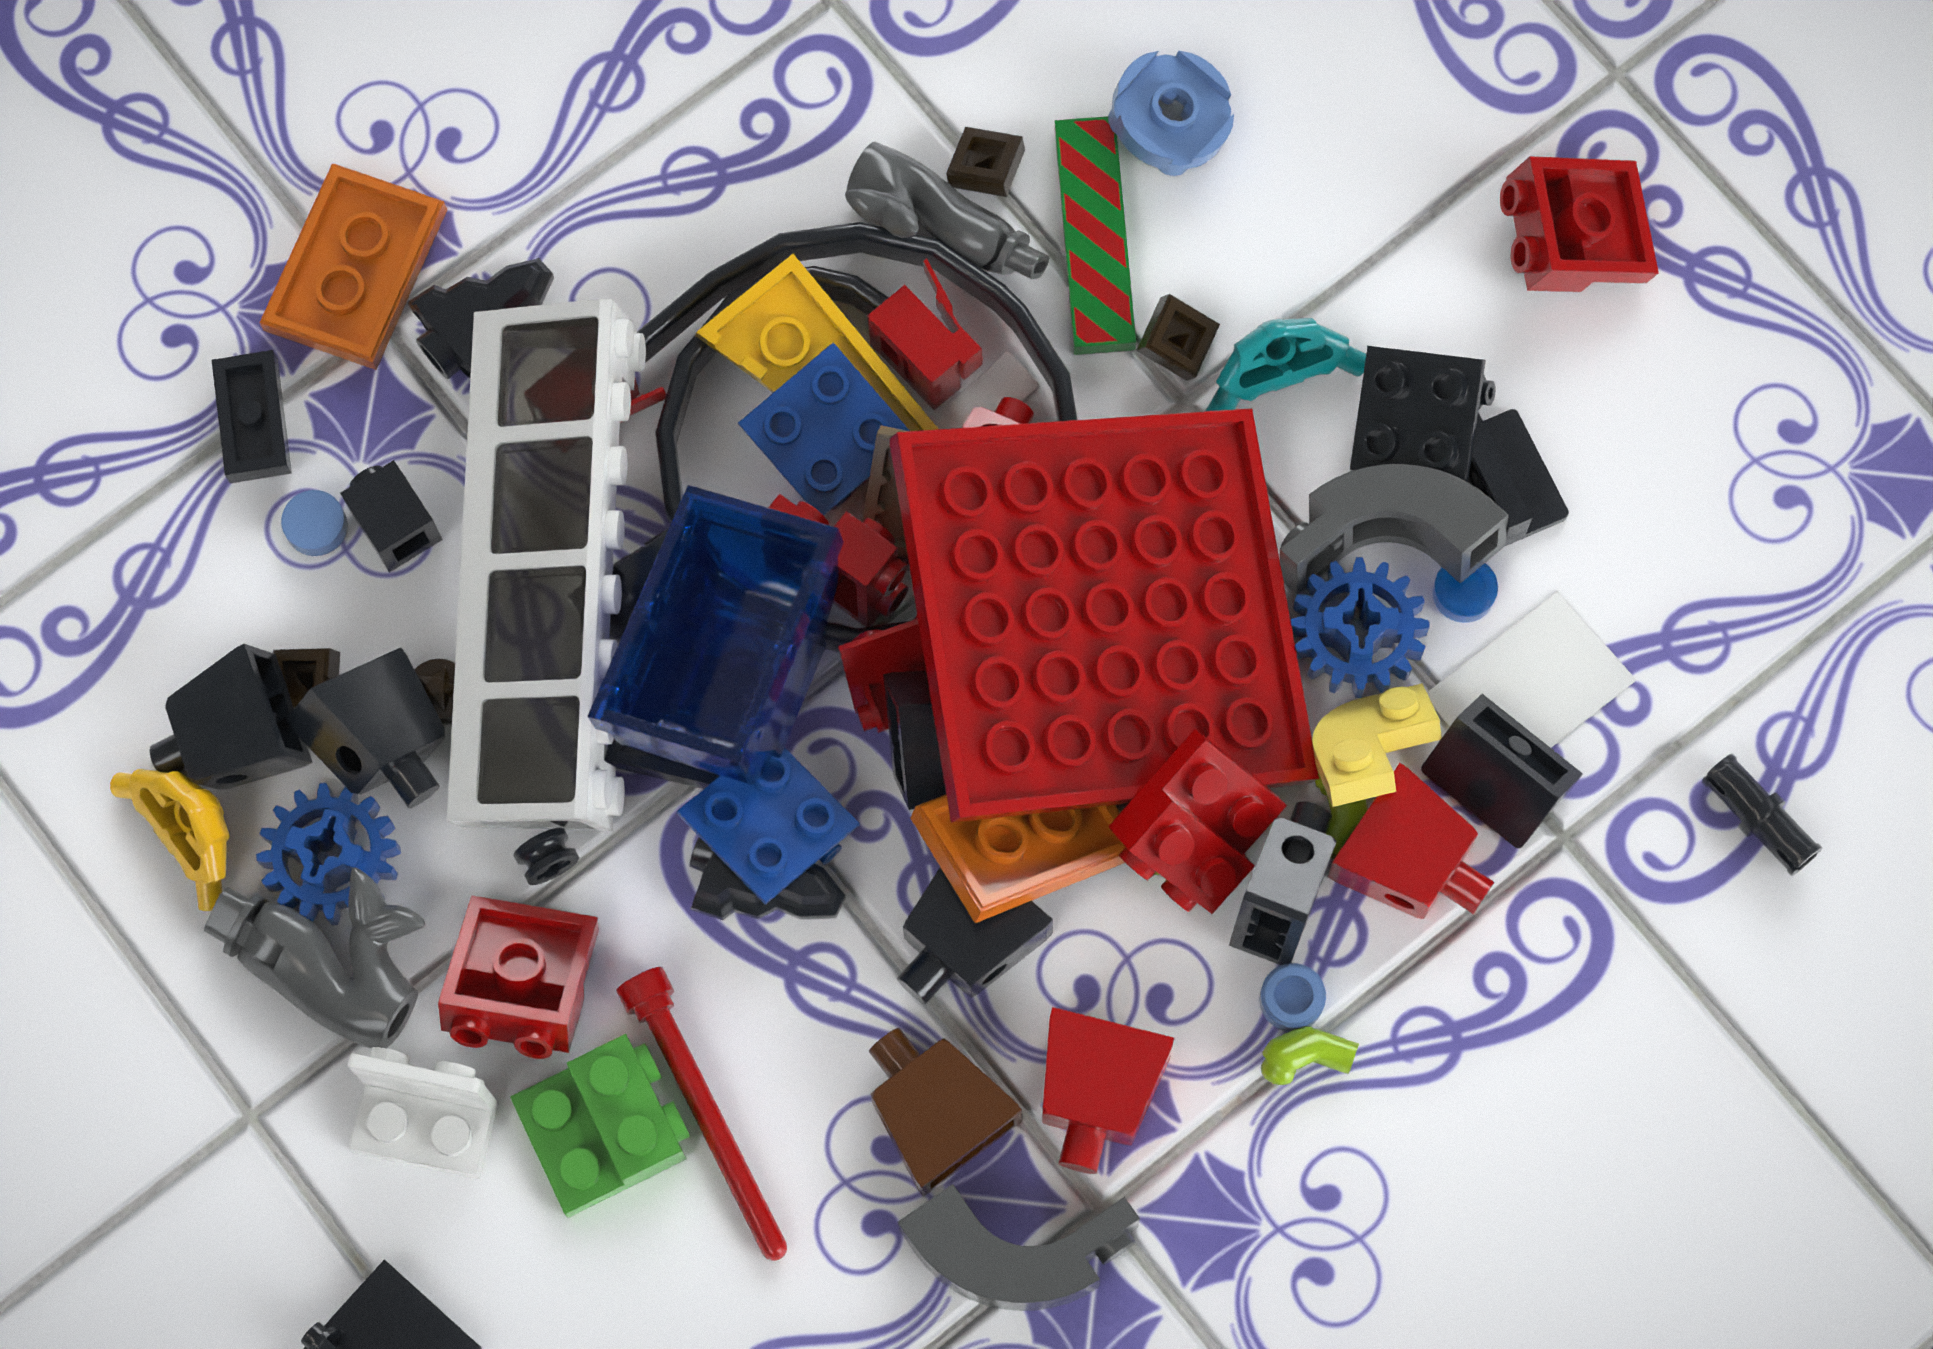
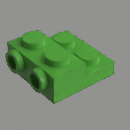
[510,1034,690,1218]

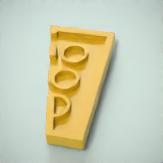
[695,254,938,431]

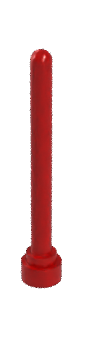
[616,966,787,1261]

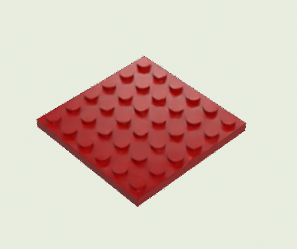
[889,408,1319,823]

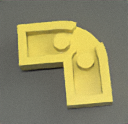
[1312,683,1442,807]

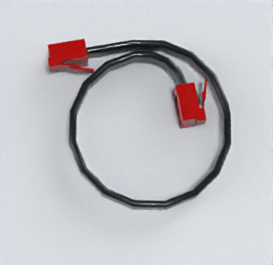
[525,222,1078,652]

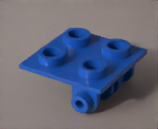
[738,342,910,516]
[677,734,860,904]

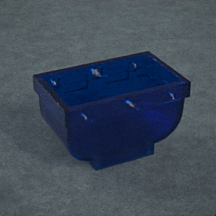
[587,485,844,785]

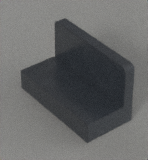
[1468,409,1569,546]
[1421,693,1583,848]

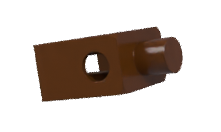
[869,1028,1022,1197]

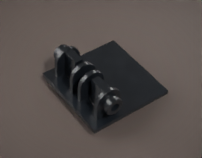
[1350,345,1496,482]
[301,1259,482,1349]

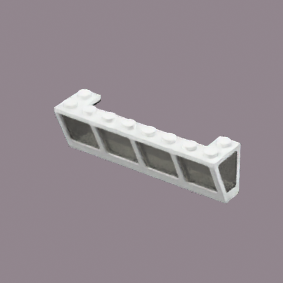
[447,299,646,831]

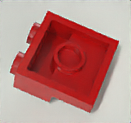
[1500,156,1659,292]
[764,494,909,627]
[1108,729,1287,914]
[438,895,599,1059]

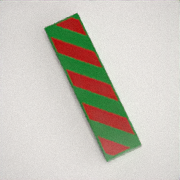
[1054,116,1136,355]

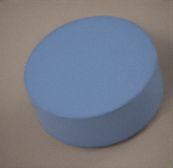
[281,490,348,556]
[1259,963,1326,1032]

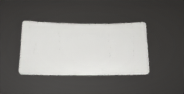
[929,351,1040,429]

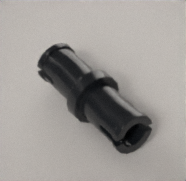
[1702,753,1823,876]

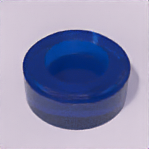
[1432,563,1498,623]

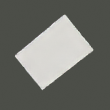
[1427,590,1636,748]

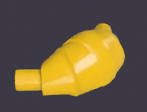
[110,769,230,911]

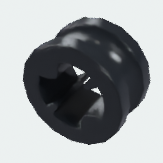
[513,827,580,885]

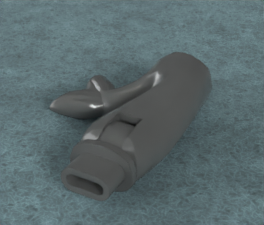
[845,141,1050,279]
[204,867,425,1049]

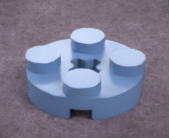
[1108,51,1234,176]

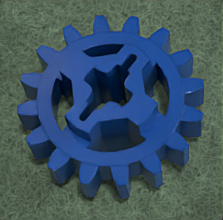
[1291,557,1430,698]
[256,783,401,926]

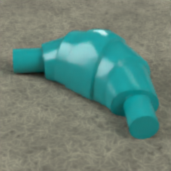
[1206,318,1366,411]

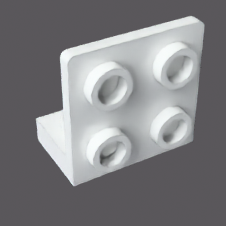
[347,1047,499,1179]

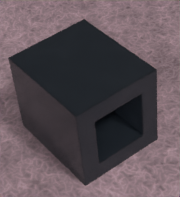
[340,460,443,573]

